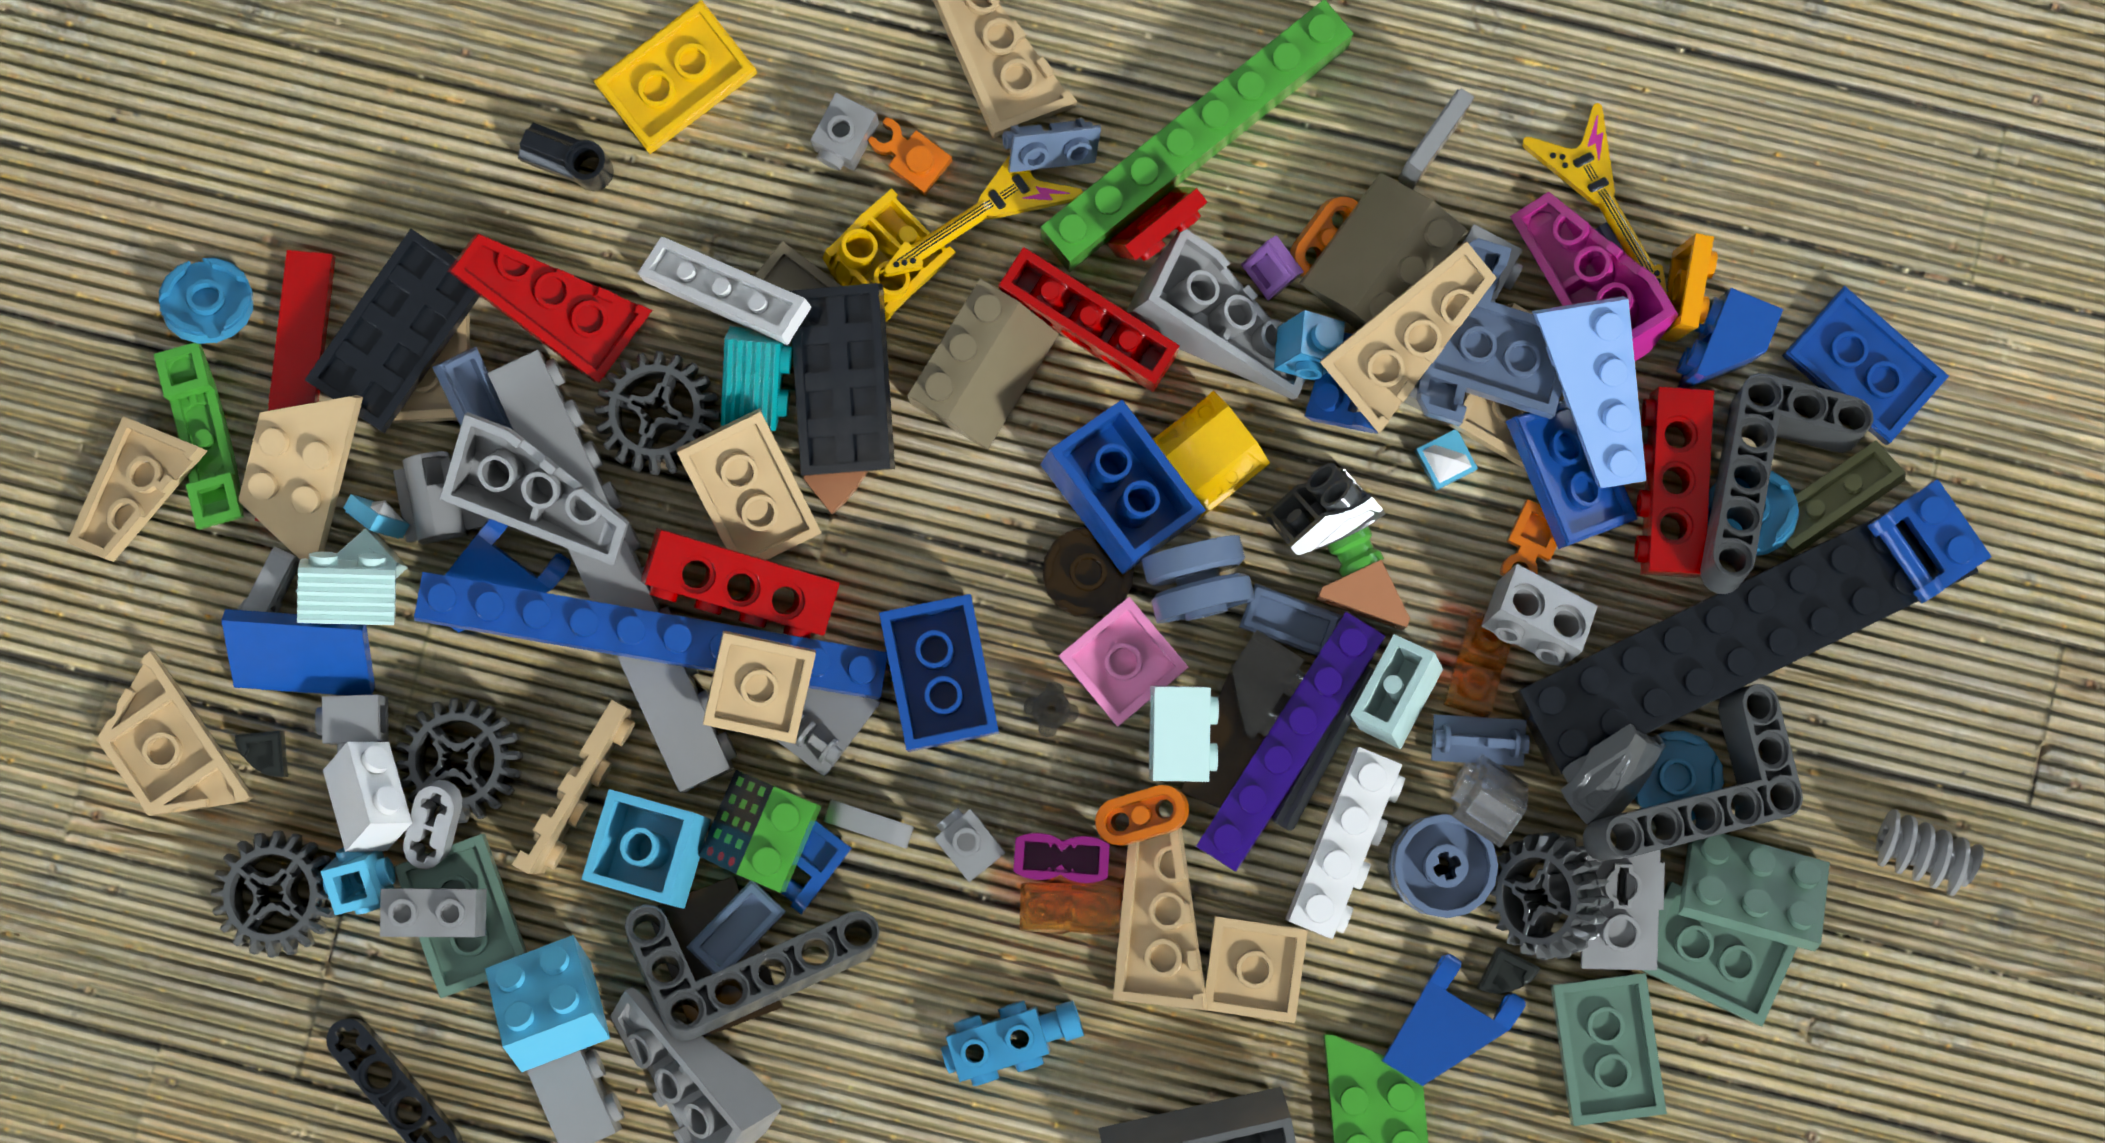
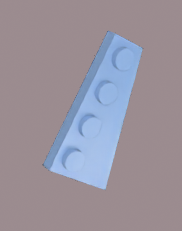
[1532,296,1646,488]

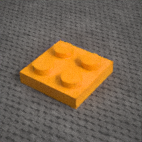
[1660,233,1718,342]

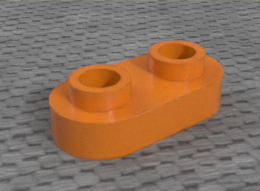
[1290,197,1358,277]
[1095,785,1189,846]

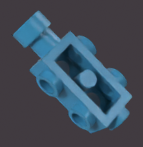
[941,1000,1084,1086]

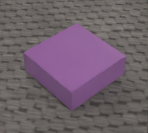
[1241,235,1304,301]

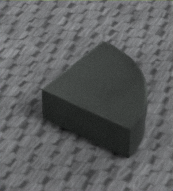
[234,731,288,777]
[1477,946,1541,994]

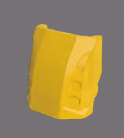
[822,188,956,322]
[1153,390,1270,522]

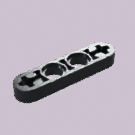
[326,1017,463,1143]

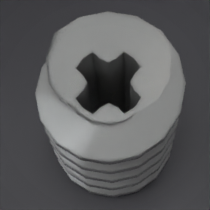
[1876,809,1984,896]

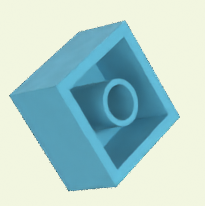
[581,789,711,909]
[485,935,611,1072]

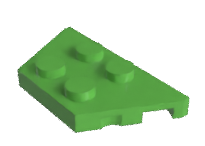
[1323,1034,1428,1143]

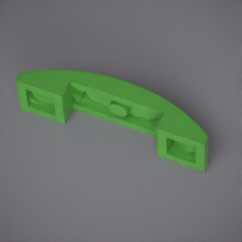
[154,343,244,530]

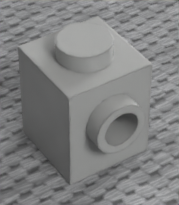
[811,93,879,171]
[315,695,389,753]
[934,808,1006,882]

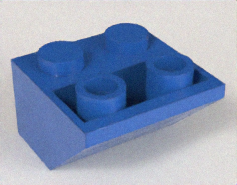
[1676,288,1783,389]

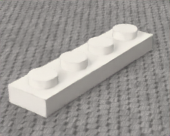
[637,236,811,345]

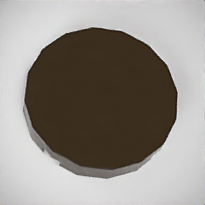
[1043,526,1134,619]

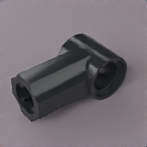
[518,122,614,191]

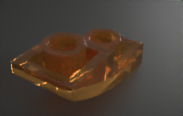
[1444,610,1511,718]
[1019,883,1121,936]

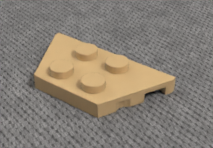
[238,395,363,559]
[96,651,254,816]

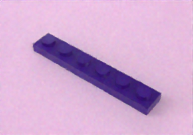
[1196,612,1385,872]

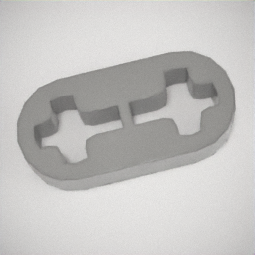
[403,780,462,869]
[823,799,914,849]

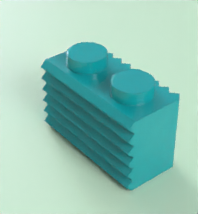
[721,326,793,431]

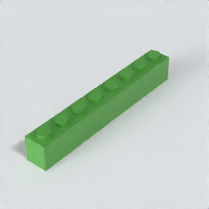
[1040,0,1354,272]

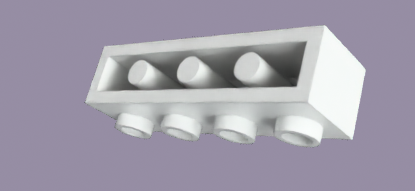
[1285,747,1405,939]

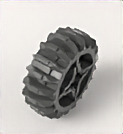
[594,351,720,476]
[395,697,523,823]
[210,831,336,958]
[1488,832,1611,960]

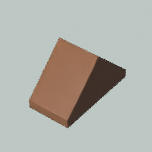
[1315,559,1410,631]

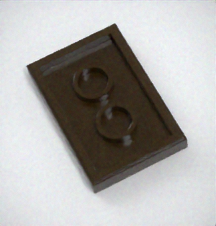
[1181,664,1296,828]
[651,876,784,1038]

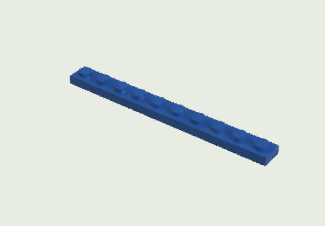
[414,572,887,700]

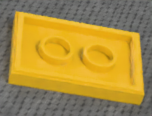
[593,0,757,154]

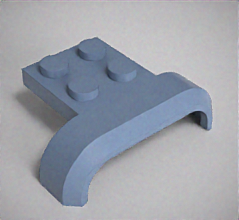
[1416,238,1562,426]

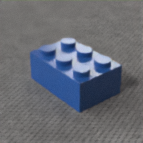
[1040,399,1206,575]
[879,594,1000,752]

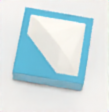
[1414,429,1478,491]
[343,494,410,539]

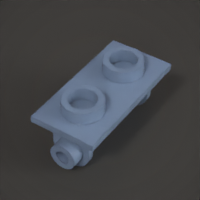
[1002,118,1101,173]
[1431,714,1530,766]

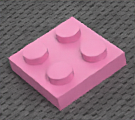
[1058,597,1189,727]

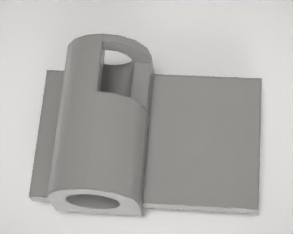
[393,451,489,545]
[1581,850,1665,970]

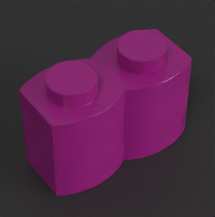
[1013,833,1110,883]

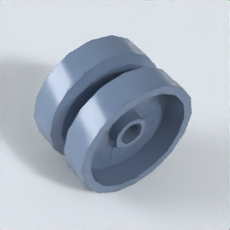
[1141,535,1255,624]
[1387,814,1498,918]

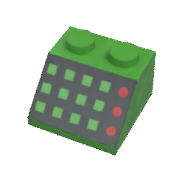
[699,770,822,893]

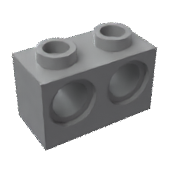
[1481,564,1598,668]
[380,888,487,937]

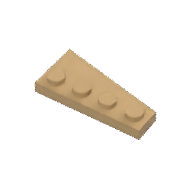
[933,0,1077,138]
[1320,241,1496,434]
[512,700,635,874]
[1113,816,1208,1010]

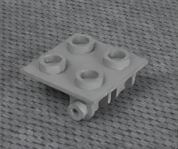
[776,688,880,777]

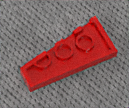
[448,234,653,383]

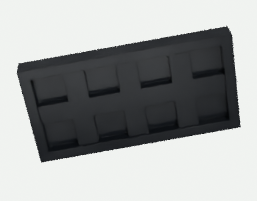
[305,228,480,434]
[789,283,895,476]

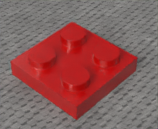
[1106,187,1208,261]

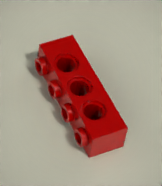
[998,247,1180,393]
[1634,387,1714,578]
[641,528,840,639]

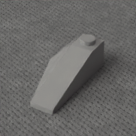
[1126,229,1306,400]
[440,412,629,566]
[610,987,782,1143]

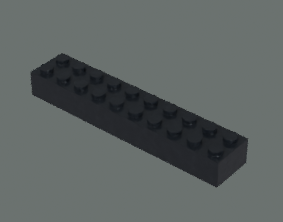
[1511,510,1979,776]

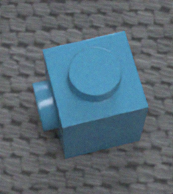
[1274,310,1345,381]

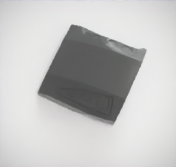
[1263,463,1386,555]
[1561,724,1666,825]

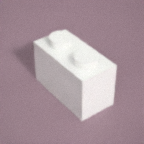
[323,742,412,852]

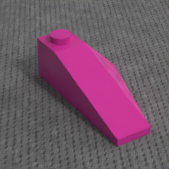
[1510,192,1679,361]

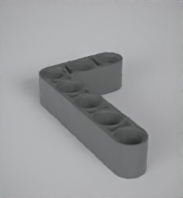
[1700,373,1874,594]
[1583,684,1803,861]
[625,904,880,1041]

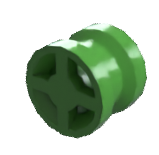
[1327,526,1384,578]

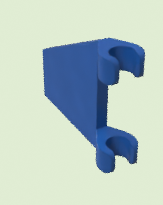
[445,519,571,633]
[1381,954,1526,1086]

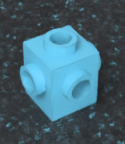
[320,848,396,915]

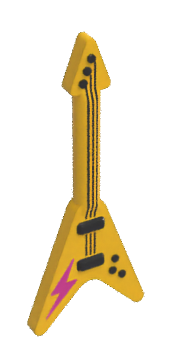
[1522,103,1668,296]
[883,155,1083,277]

